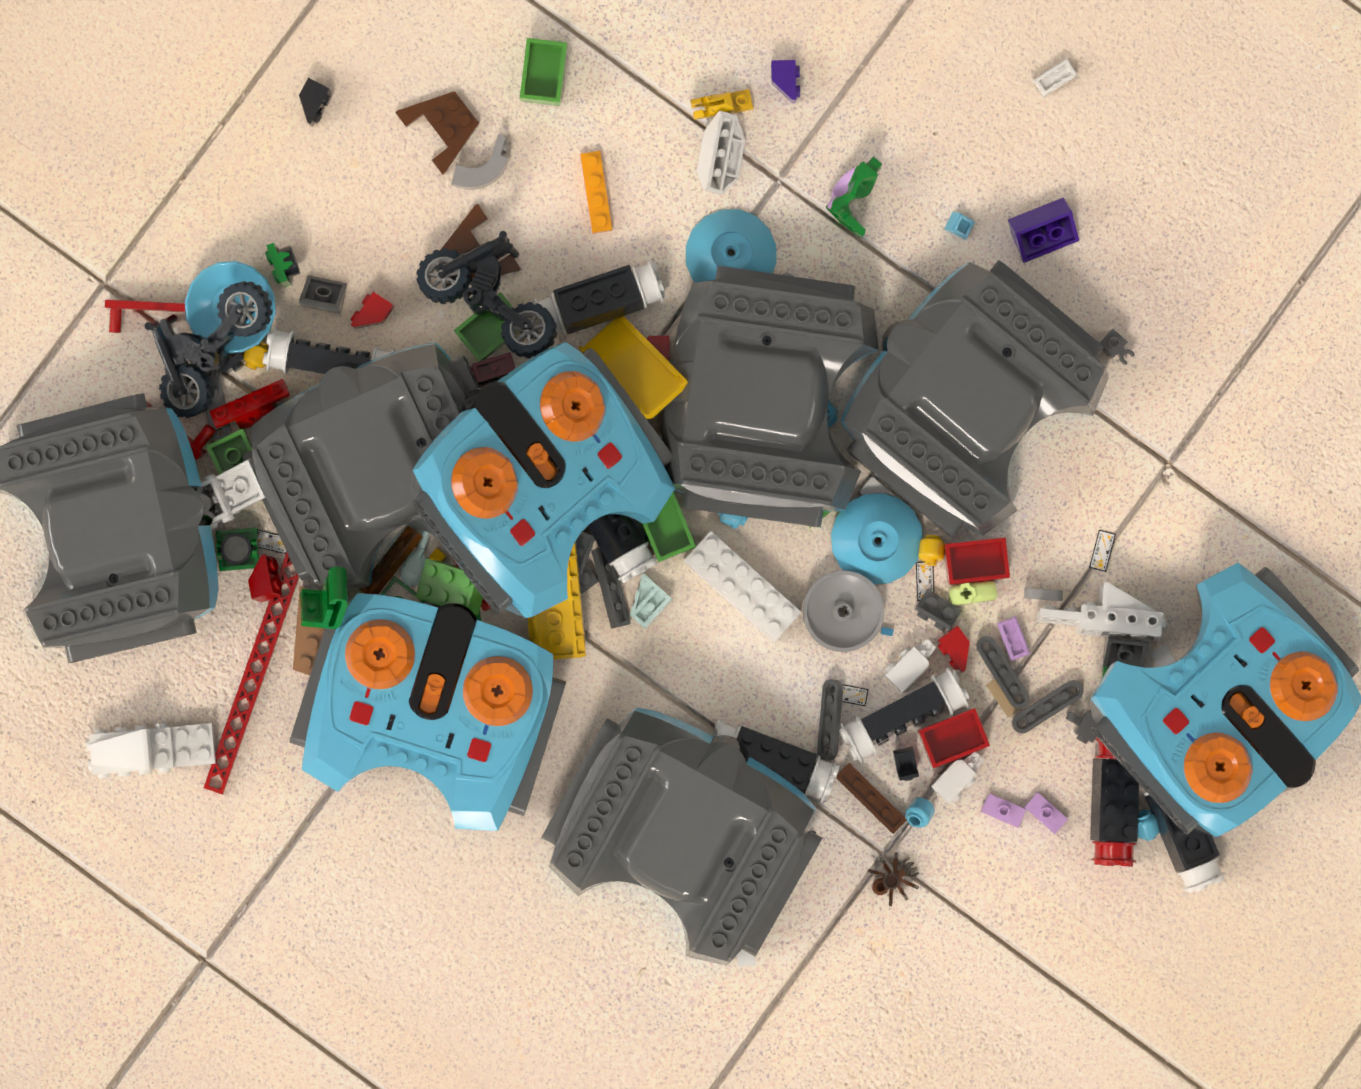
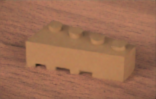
[293,586,325,675]

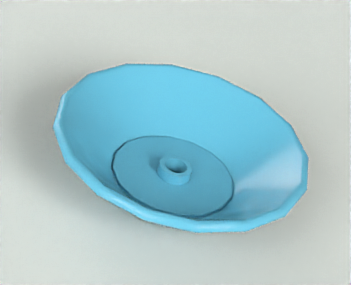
[686,209,776,283]
[185,261,276,353]
[831,493,923,585]

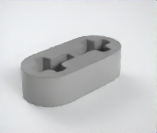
[1024,588,1063,601]

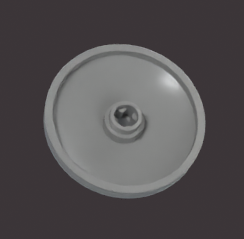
[803,571,884,652]

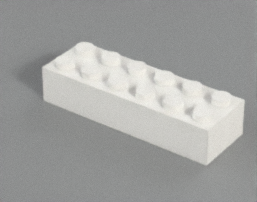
[684,531,801,642]

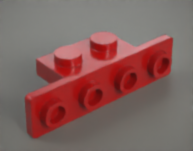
[210,379,290,430]

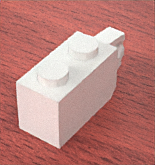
[884,639,936,693]
[930,752,983,803]

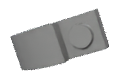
[451,134,509,190]

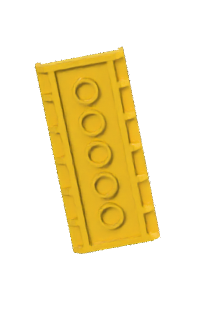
[578,316,688,419]
[527,541,587,659]

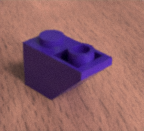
[771,60,800,103]

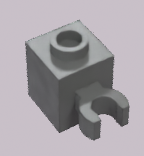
[1100,329,1135,365]
[1065,712,1097,744]

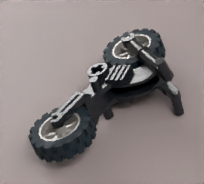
[416,231,557,359]
[144,281,273,418]

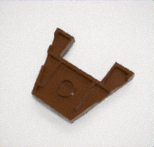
[395,91,479,175]
[441,204,522,285]

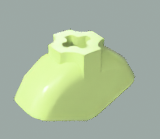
[948,580,997,606]

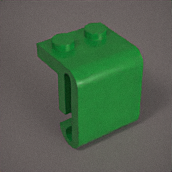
[300,566,348,629]

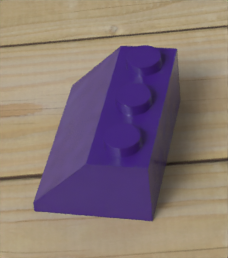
[1008,197,1079,263]

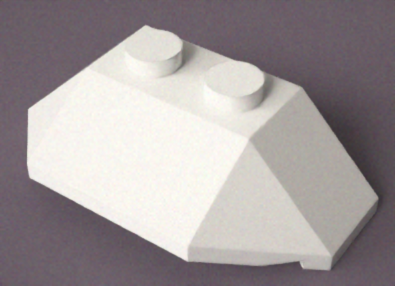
[697,111,746,195]

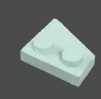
[630,573,673,629]

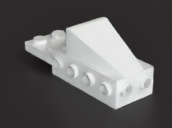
[193,459,266,530]
[1035,582,1166,642]
[86,723,216,778]

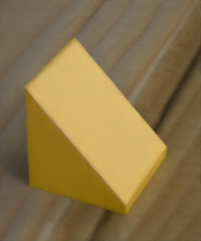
[429,547,446,561]

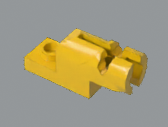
[690,89,753,120]

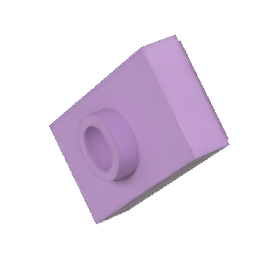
[997,616,1030,661]
[1024,792,1068,834]
[981,793,1026,828]

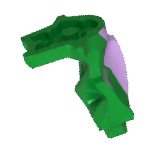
[825,156,882,238]

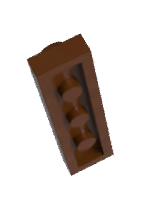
[358,525,423,595]
[836,763,907,834]

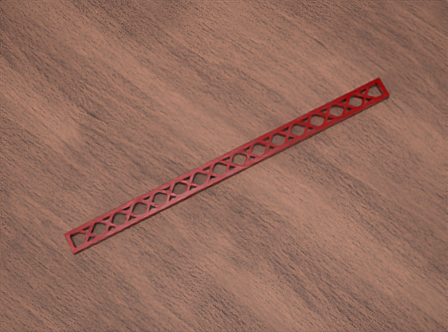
[203,552,299,795]

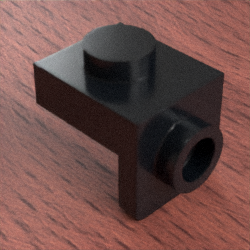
[217,352,245,375]
[893,746,919,781]

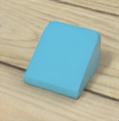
[945,212,975,240]

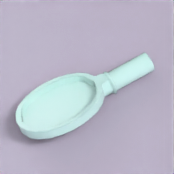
[401,531,431,586]

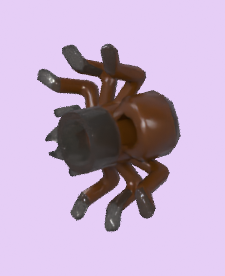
[868,852,919,907]

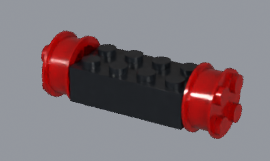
[1090,738,1139,867]

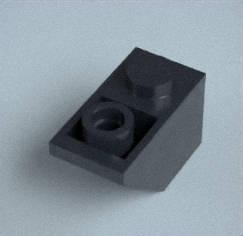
[299,78,332,127]

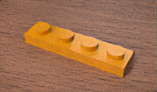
[580,151,612,234]

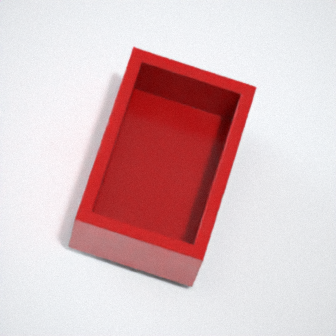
[944,537,1010,585]
[917,708,990,768]

